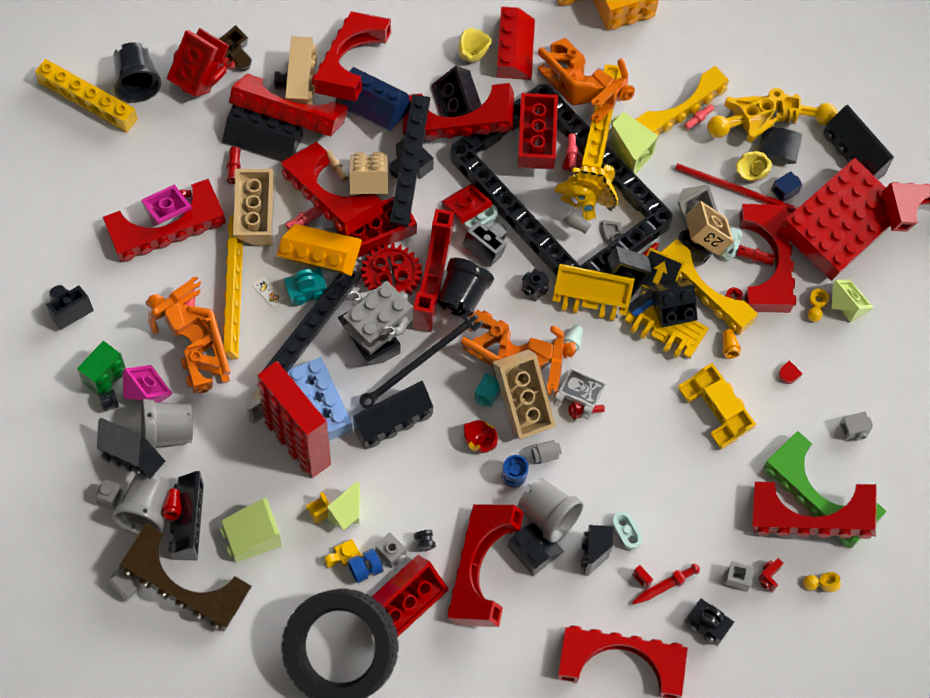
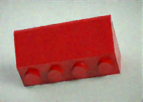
[496,6,535,80]
[371,555,449,637]

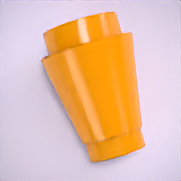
[722,329,741,359]

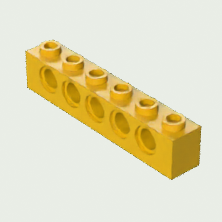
[35,59,138,133]

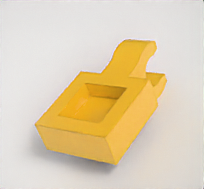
[324,539,361,568]

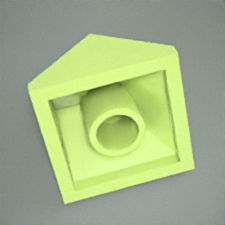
[831,279,873,323]
[327,481,361,530]

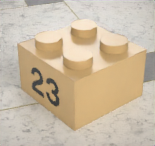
[685,201,734,255]

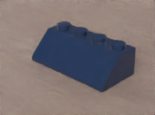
[335,67,411,132]

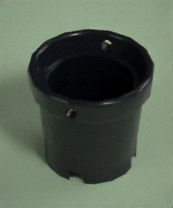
[113,42,162,103]
[437,257,495,317]

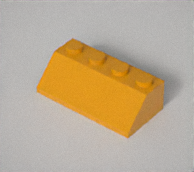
[276,224,362,276]

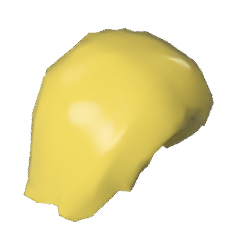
[458,28,492,63]
[735,151,772,181]

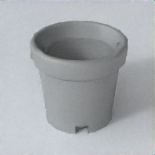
[141,399,193,448]
[112,474,172,535]
[517,478,584,543]

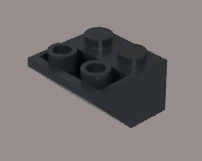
[651,279,698,328]
[581,525,613,576]

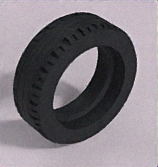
[281,588,399,698]

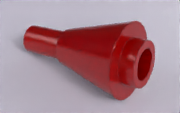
[568,401,605,420]

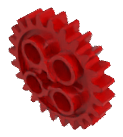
[361,243,422,295]

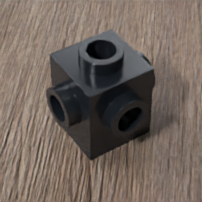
[521,268,549,302]

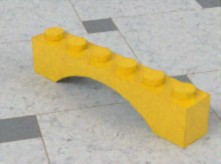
[635,66,729,137]
[661,239,758,335]

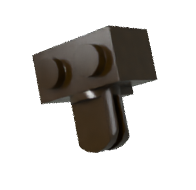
[219,25,252,72]

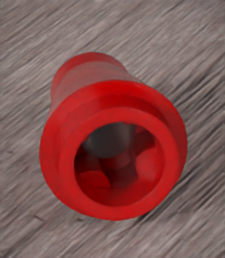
[161,489,182,520]

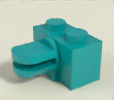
[284,268,327,306]

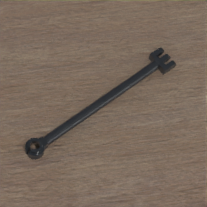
[359,309,484,409]

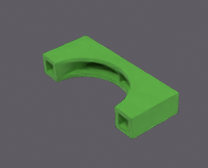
[763,431,887,549]

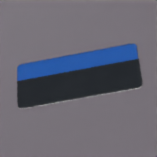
[628,289,653,316]

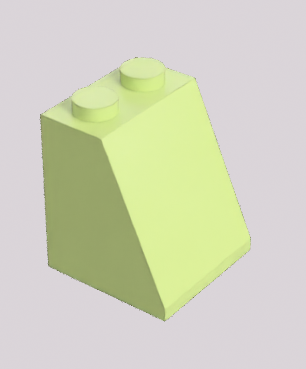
[608,111,658,174]
[220,498,282,562]

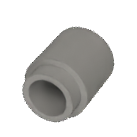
[531,440,562,464]

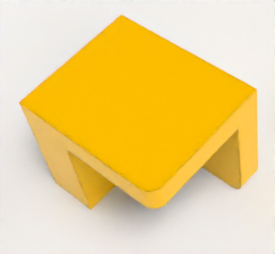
[306,492,330,524]

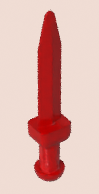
[632,564,700,605]

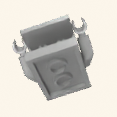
[343,281,413,355]

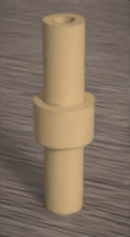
[327,150,348,182]

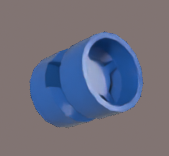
[502,454,529,488]
[347,548,384,584]

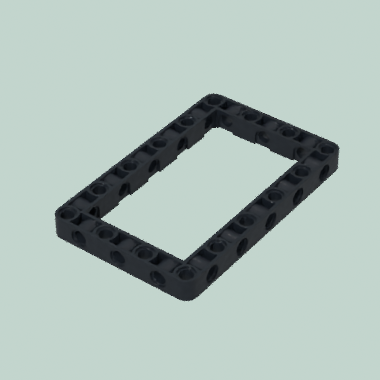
[450,84,673,276]

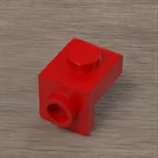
[758,558,784,593]

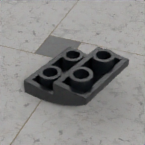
[758,127,802,164]

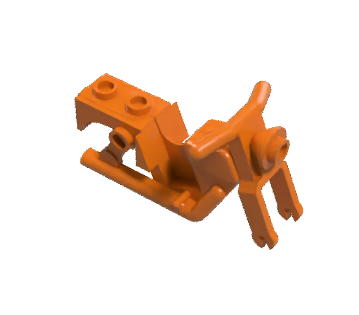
[538,38,635,123]
[145,277,231,394]
[461,309,577,396]

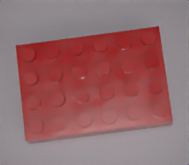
[778,158,890,281]
[257,361,331,478]

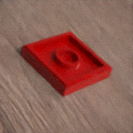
[441,184,493,224]

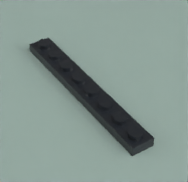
[390,94,430,228]
[262,270,361,373]

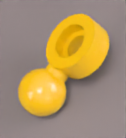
[807,288,829,322]
[803,572,841,592]

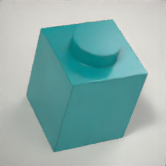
[474,373,501,407]

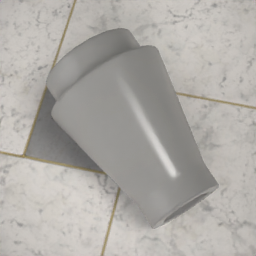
[563,208,591,234]

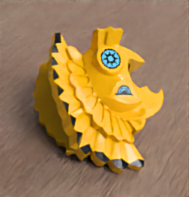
[554,165,618,221]

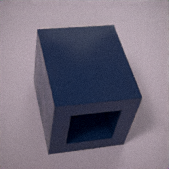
[771,171,802,202]

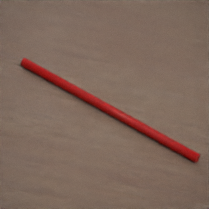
[675,163,799,213]

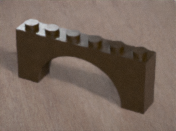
[119,523,252,632]

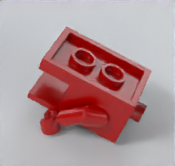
[166,28,235,97]

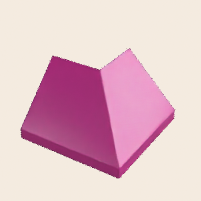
[141,184,192,226]
[123,365,173,402]

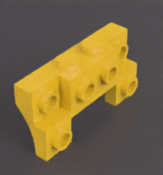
[678,363,756,450]

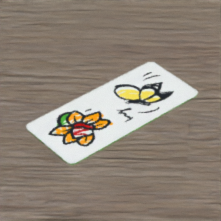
[252,276,284,307]

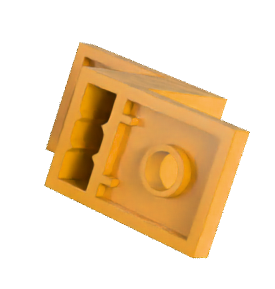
[557,0,659,30]

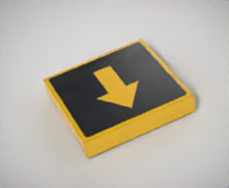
[641,248,685,289]

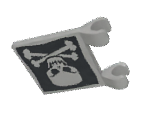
[553,369,606,420]

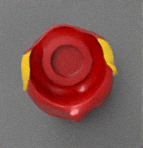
[464,420,498,453]

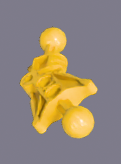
[707,88,837,142]

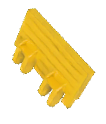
[552,264,634,321]
[625,291,709,358]

